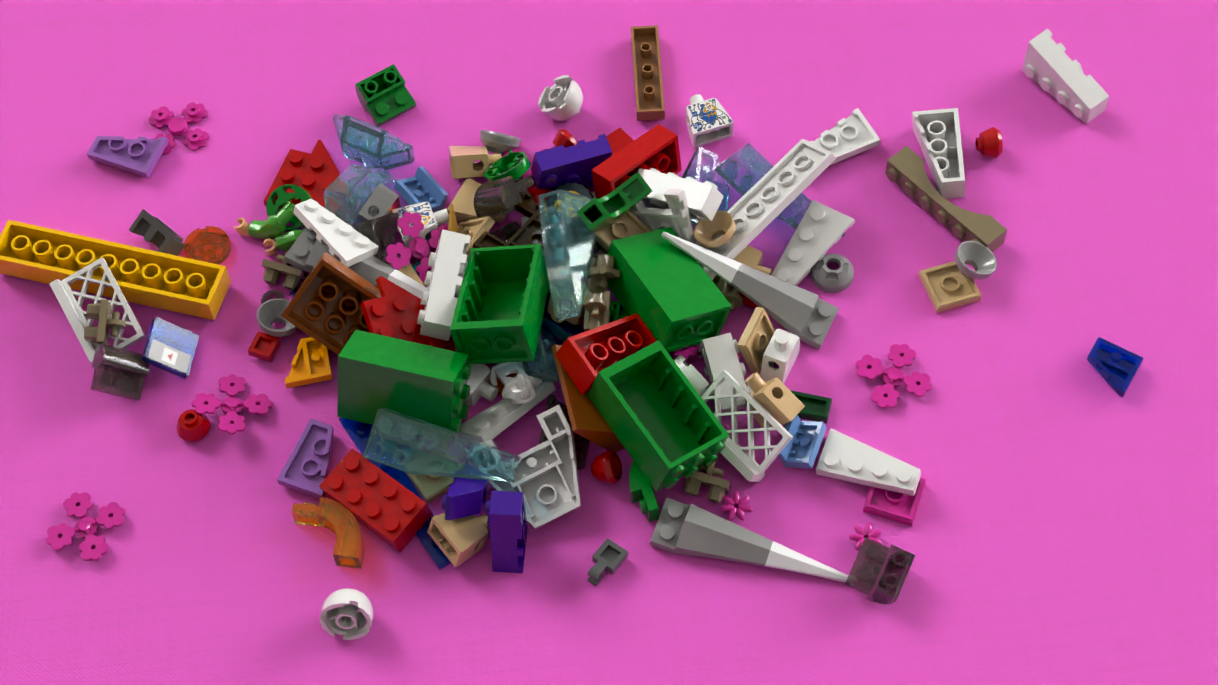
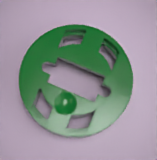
[484,150,531,187]
[266,184,313,231]

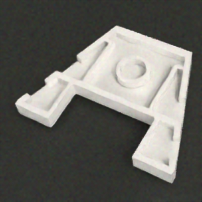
[631,189,695,244]

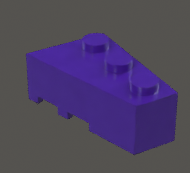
[531,134,612,188]
[485,491,528,573]

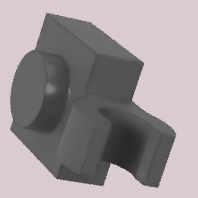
[587,538,628,586]

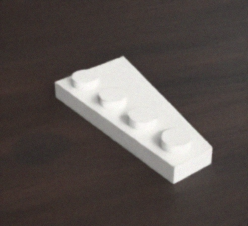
[810,108,880,166]
[293,199,379,267]
[771,200,855,286]
[455,380,556,444]
[816,428,921,496]

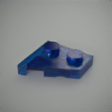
[1087,337,1144,398]

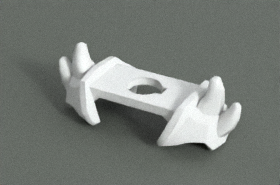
[490,362,542,404]

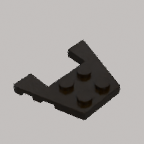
[473,190,571,267]

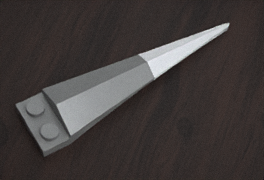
[285,227,428,299]
[661,232,839,350]
[649,497,856,584]

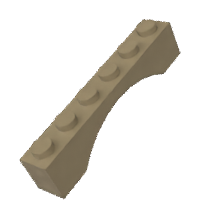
[885,146,1007,252]

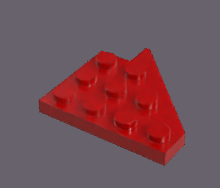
[264,139,358,226]
[360,276,455,351]

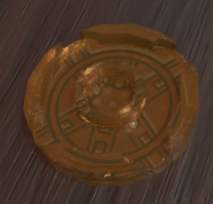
[184,226,231,265]

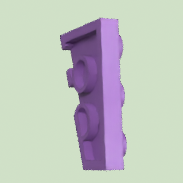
[87,136,169,178]
[277,418,334,500]

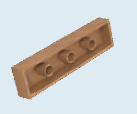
[631,25,665,121]

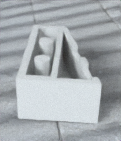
[698,333,752,413]

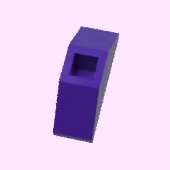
[442,466,488,520]

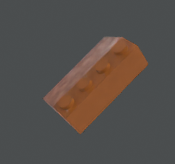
[281,252,381,355]
[551,345,625,453]

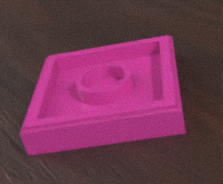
[863,478,926,526]

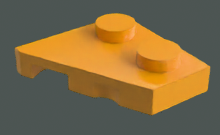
[285,337,333,389]

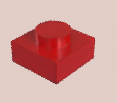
[248,331,281,362]

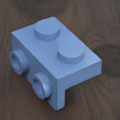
[394,166,448,213]
[778,415,827,469]

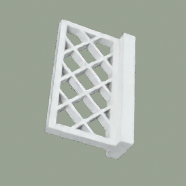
[49,257,146,368]
[701,370,793,482]

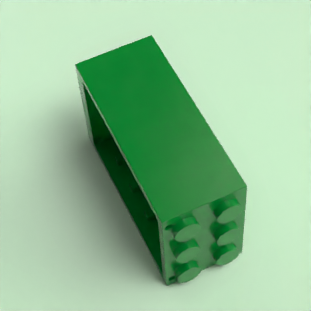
[607,227,731,353]
[450,244,551,364]
[337,330,472,442]
[587,340,730,491]

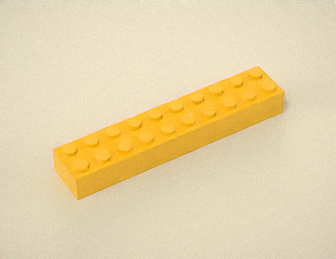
[0,220,231,320]

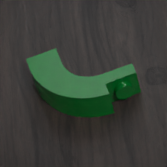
[577,172,653,232]
[629,461,659,522]

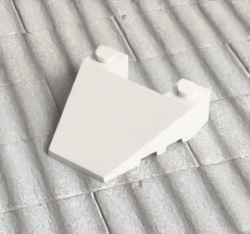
[469,405,581,529]

